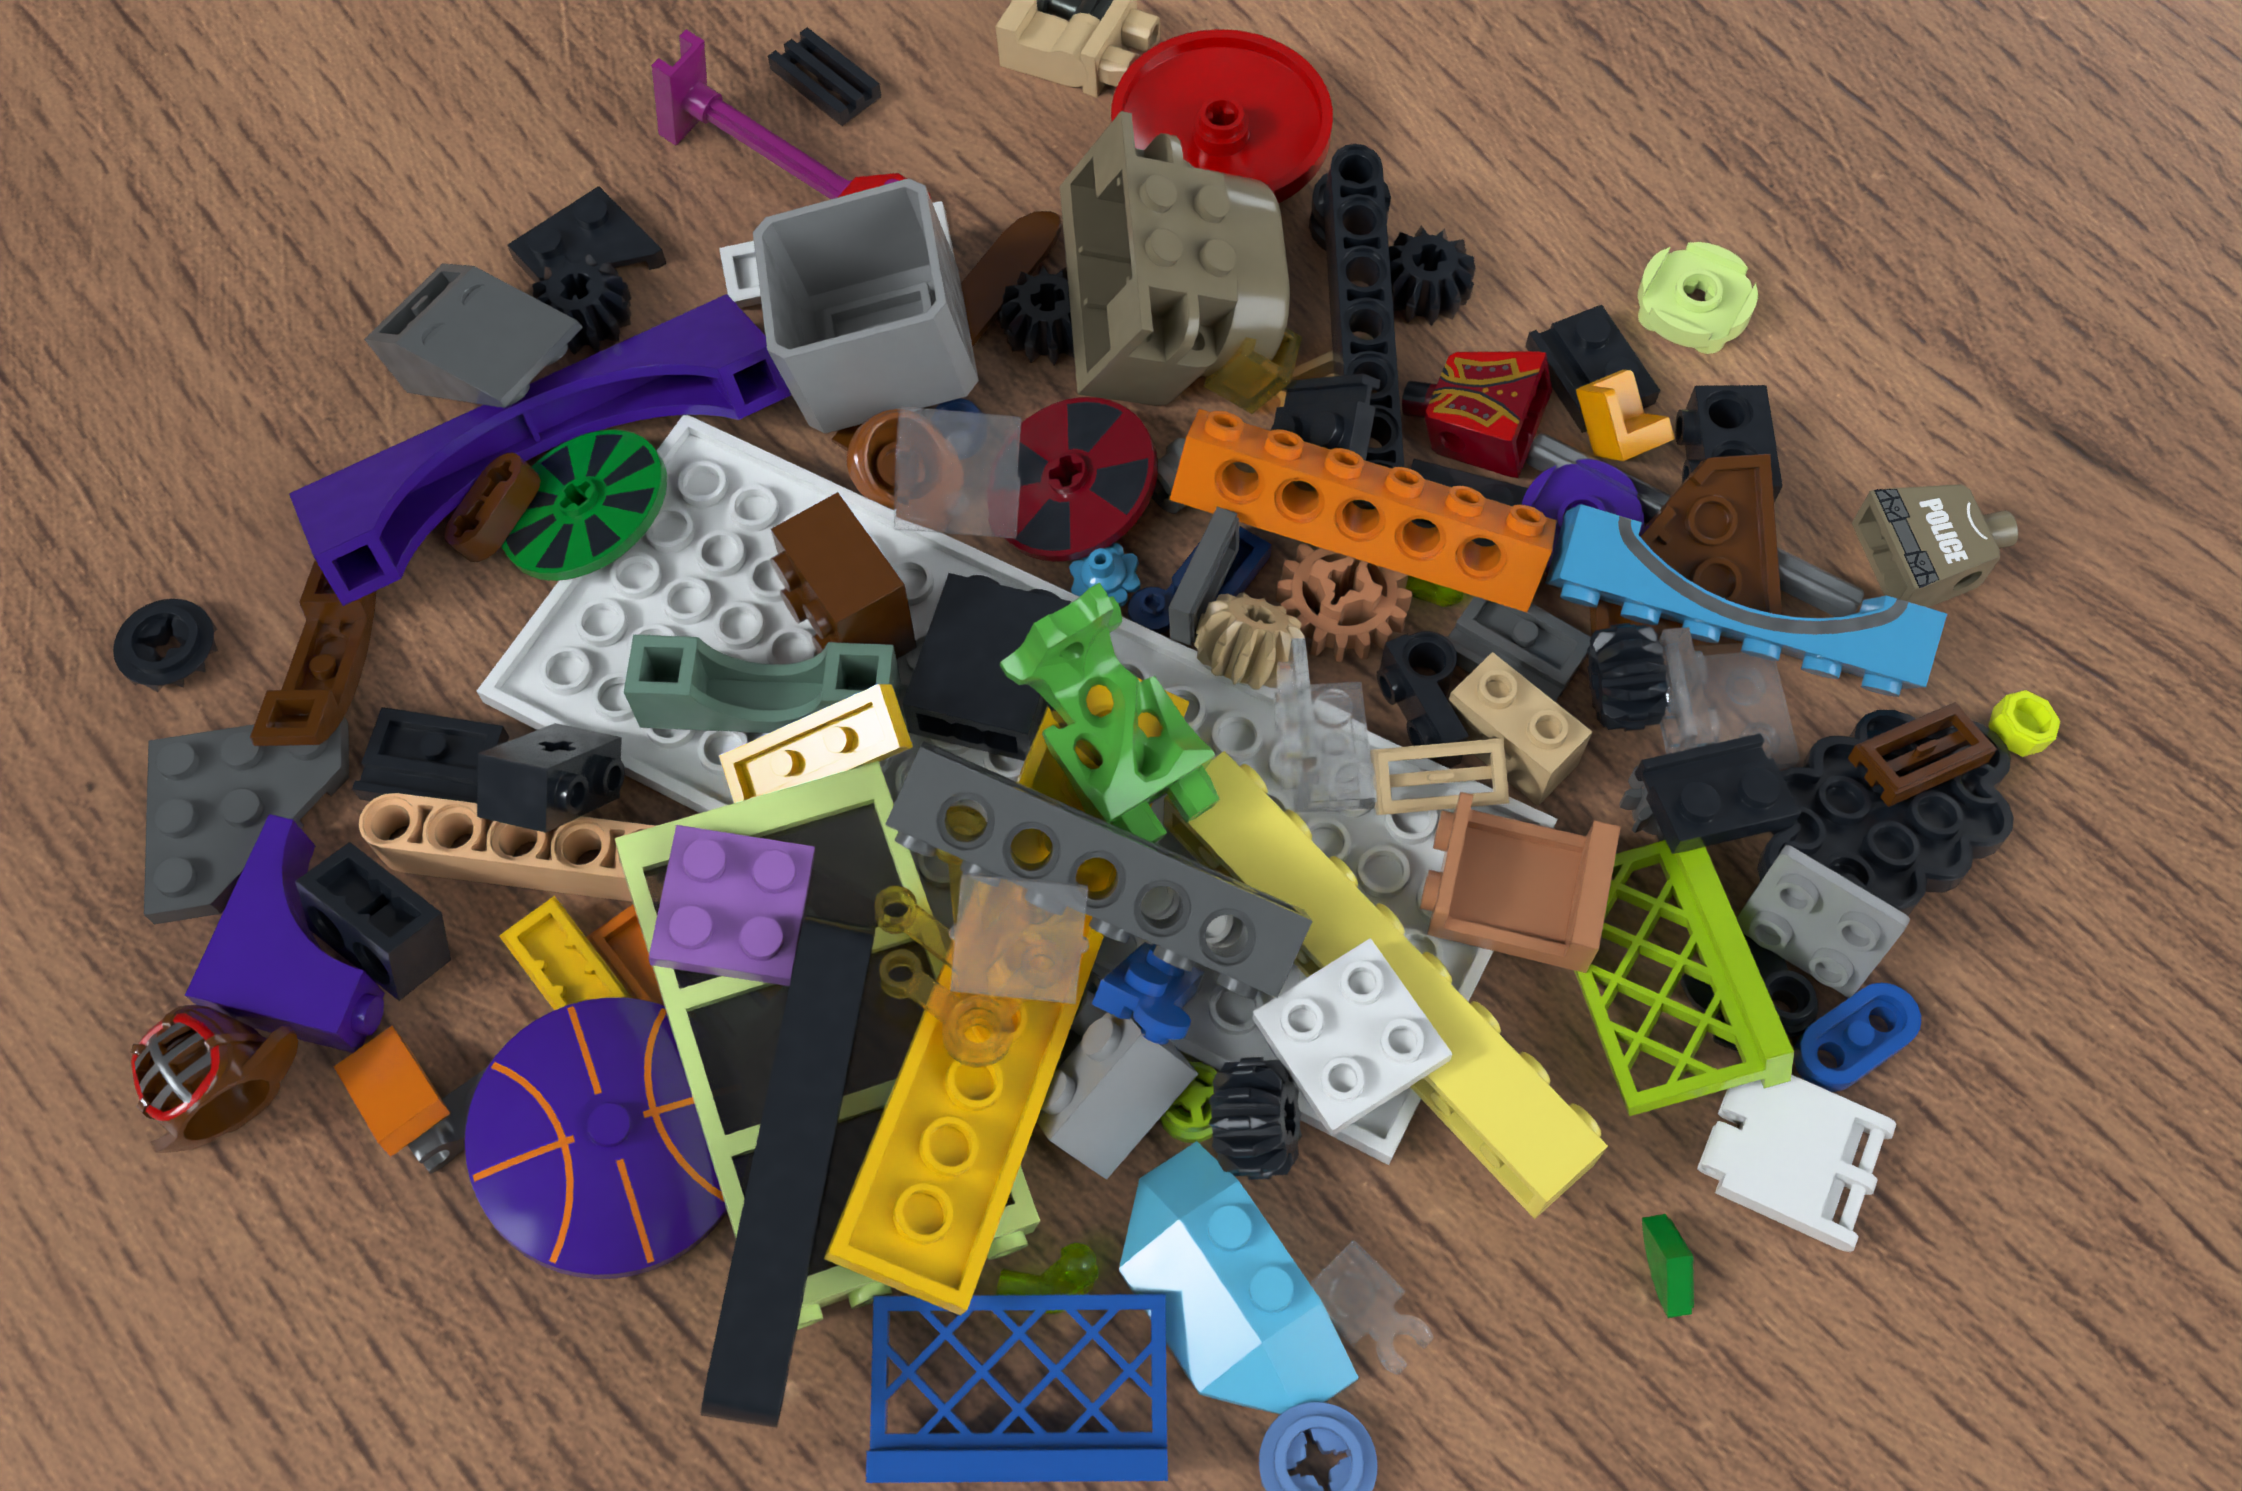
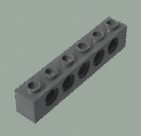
[885,741,1313,999]

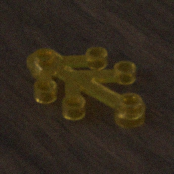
[875,805,1064,1067]

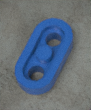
[1793,983,1921,1092]

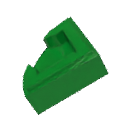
[1642,1214,1694,1318]

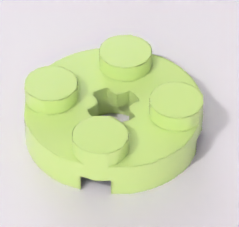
[1638,242,1758,354]

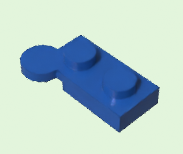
[1092,942,1204,1045]

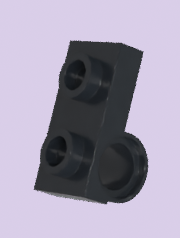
[1377,631,1469,768]

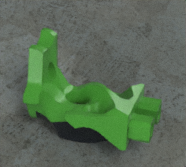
[1000,582,1220,843]

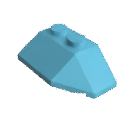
[1119,1141,1359,1416]

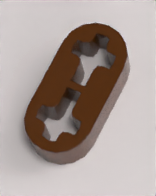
[444,453,540,562]

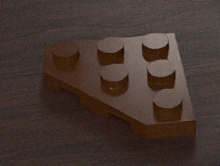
[1589,454,1782,649]

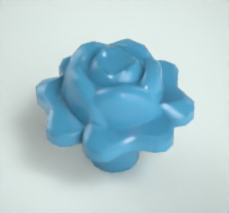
[1069,543,1141,606]

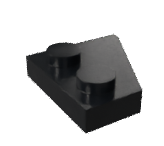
[507,186,666,283]

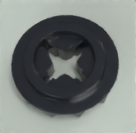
[113,599,218,692]

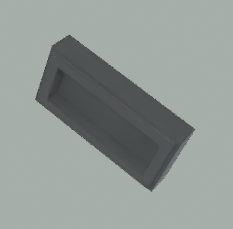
[1168,507,1239,646]

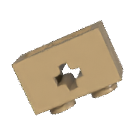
[1448,652,1592,806]

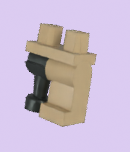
[996,0,1160,97]

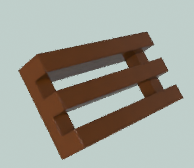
[1848,702,1997,807]

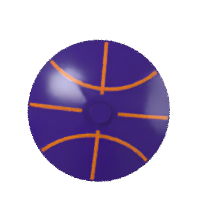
[465,997,752,1279]

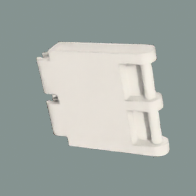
[1697,1075,1896,1252]

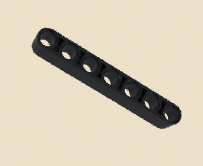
[1323,144,1405,510]
[701,915,876,1428]

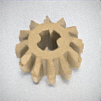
[1194,593,1305,690]

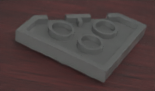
[144,717,349,924]

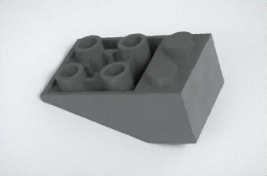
[364,263,582,408]

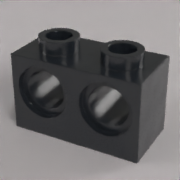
[1675,385,1783,503]
[296,842,451,1001]

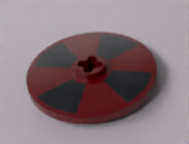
[986,397,1158,562]

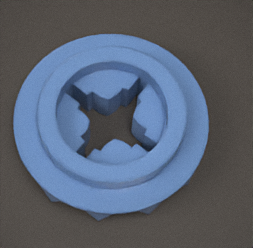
[1259,1402,1377,1491]

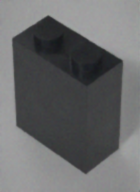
[902,573,1071,761]

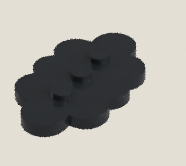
[1757,710,2014,916]

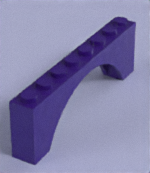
[289,294,792,606]

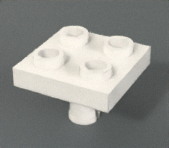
[1253,938,1452,1137]

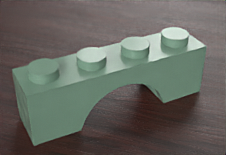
[624,634,901,733]

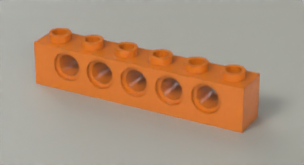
[1169,409,1557,613]

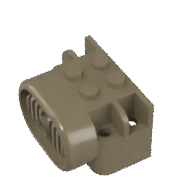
[1060,111,1290,406]

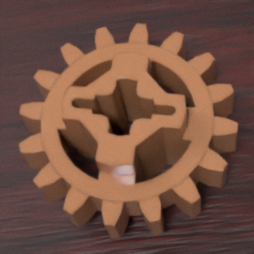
[1276,543,1412,662]

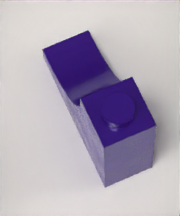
[185,814,385,1053]

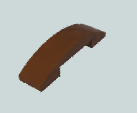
[250,561,377,746]

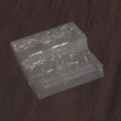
[894,406,1022,538]

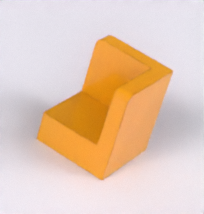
[1576,370,1675,461]

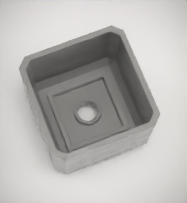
[753,178,979,434]

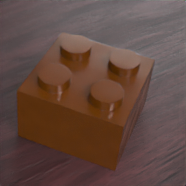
[770,492,917,660]

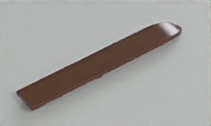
[832,211,1062,451]

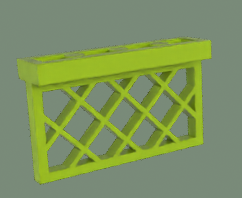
[1574,840,1794,1116]

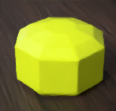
[1988,690,2060,757]

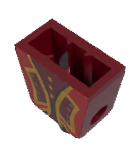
[1402,351,1552,479]

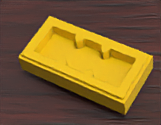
[499,896,632,1010]

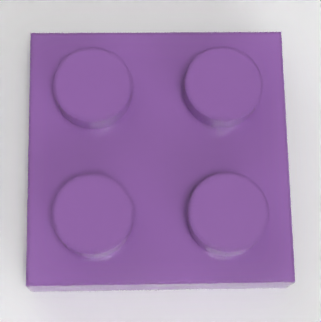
[648,825,815,986]

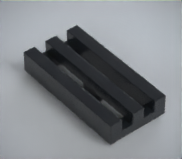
[768,27,882,126]

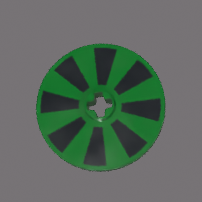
[502,430,667,581]

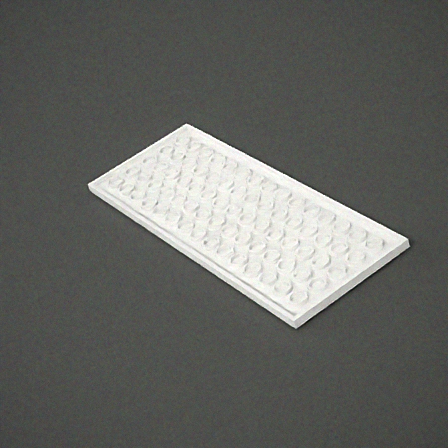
[477,415,1558,1165]

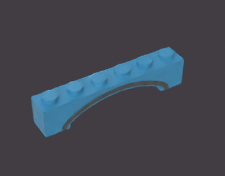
[1545,504,1947,697]

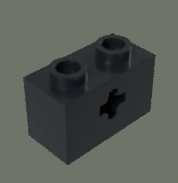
[477,723,625,833]

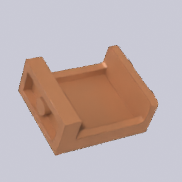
[1420,792,1621,973]

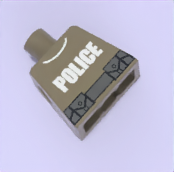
[1852,484,2018,608]

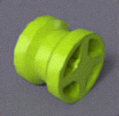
[1160,1062,1217,1143]

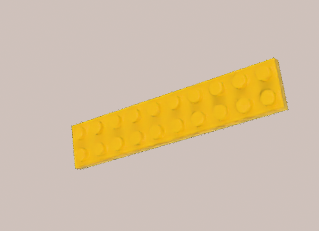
[824,678,1190,1316]

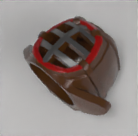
[130,1005,299,1153]

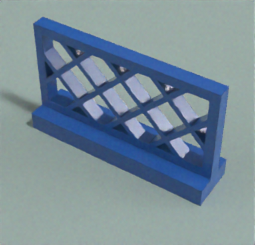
[866,1294,1168,1483]

